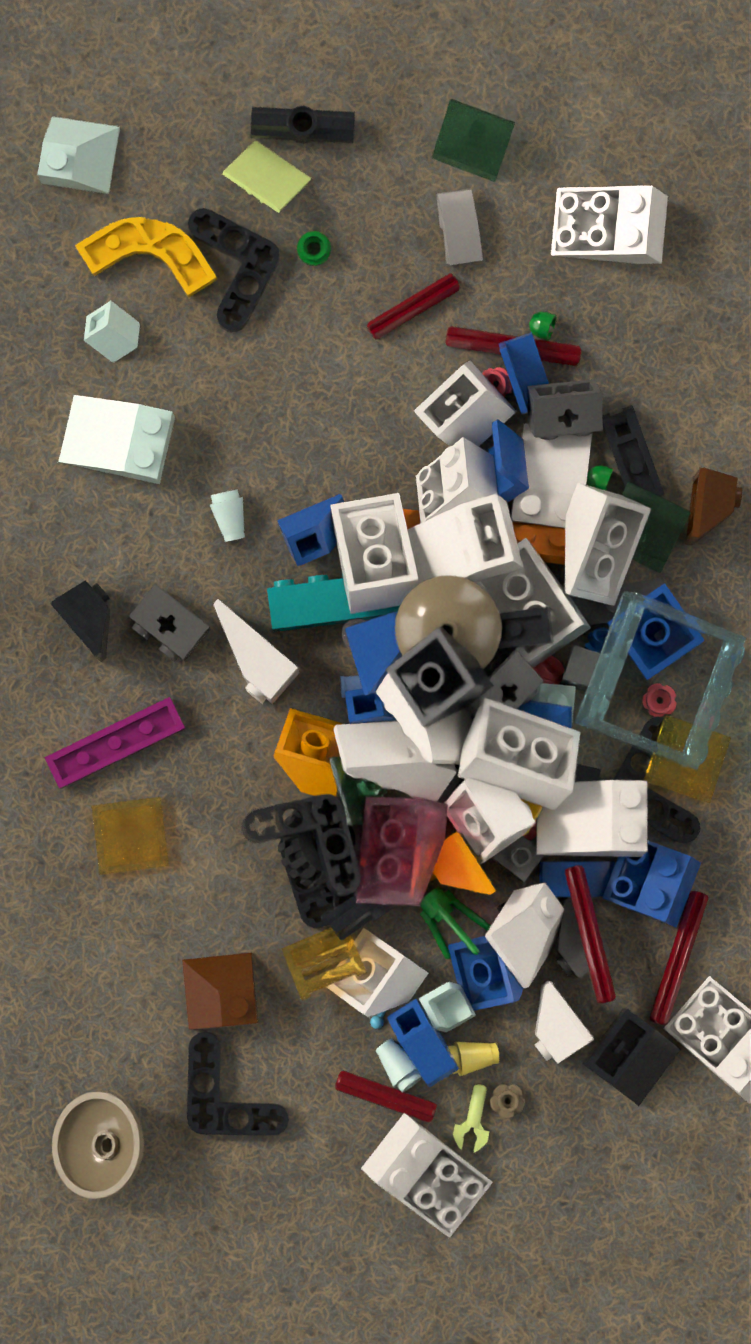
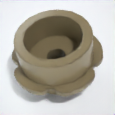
[490,1084,525,1119]

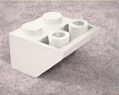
[414,361,517,447]
[416,437,498,523]

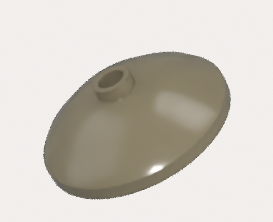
[395,575,502,668]
[52,1092,144,1199]

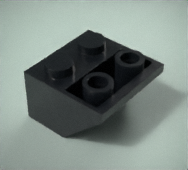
[582,1008,680,1106]

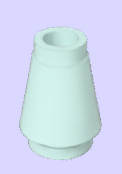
[209,489,245,542]
[375,1038,422,1093]

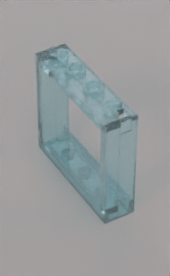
[574,591,746,770]

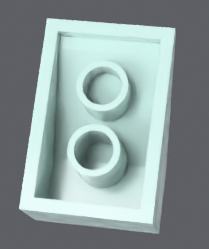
[59,395,175,484]

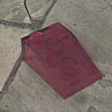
[356,797,448,906]

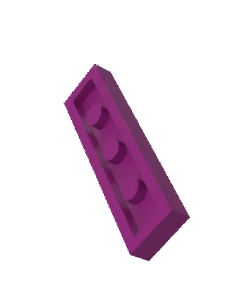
[44,697,186,789]

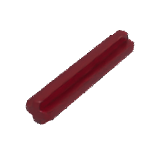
[367,274,460,339]
[335,1071,437,1123]

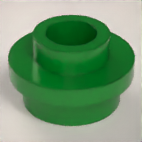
[297,231,331,266]

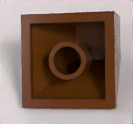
[685,467,742,546]
[182,952,259,1030]

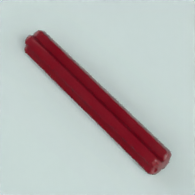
[446,326,581,366]
[565,865,616,1004]
[650,891,709,1026]

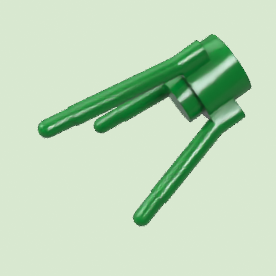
[418,886,491,959]

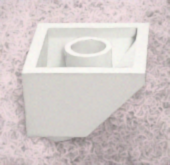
[441,778,535,865]
[485,883,564,988]
[324,928,428,1017]
[534,981,594,1063]

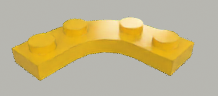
[75,217,217,298]

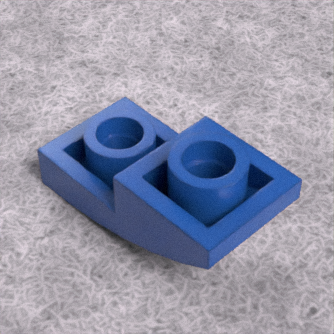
[539,861,615,897]

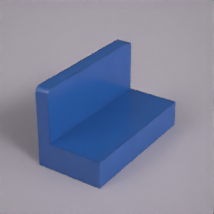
[499,332,549,414]
[488,419,529,502]

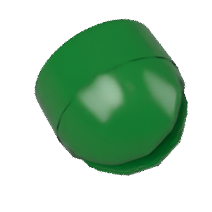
[529,312,557,341]
[586,465,613,491]

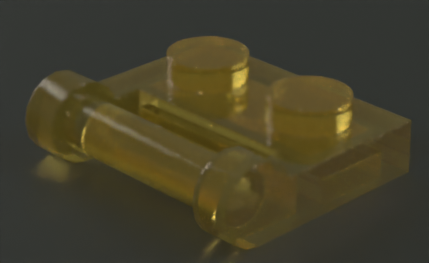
[281,927,367,1001]

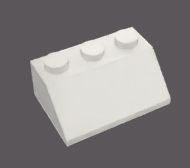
[458,698,580,810]

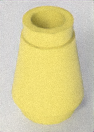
[448,1042,499,1076]

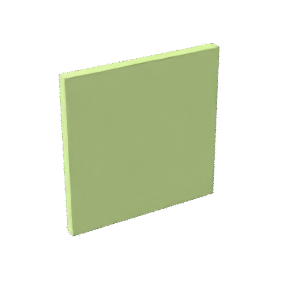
[222,140,311,213]

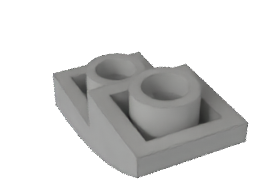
[436,189,483,265]

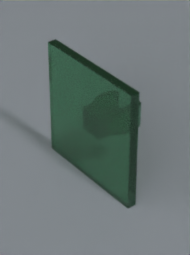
[431,99,516,182]
[622,481,691,573]
[329,757,391,826]

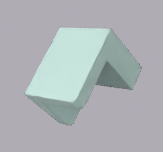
[84,301,140,362]
[419,982,476,1032]

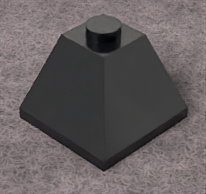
[50,580,110,662]
[386,627,494,727]

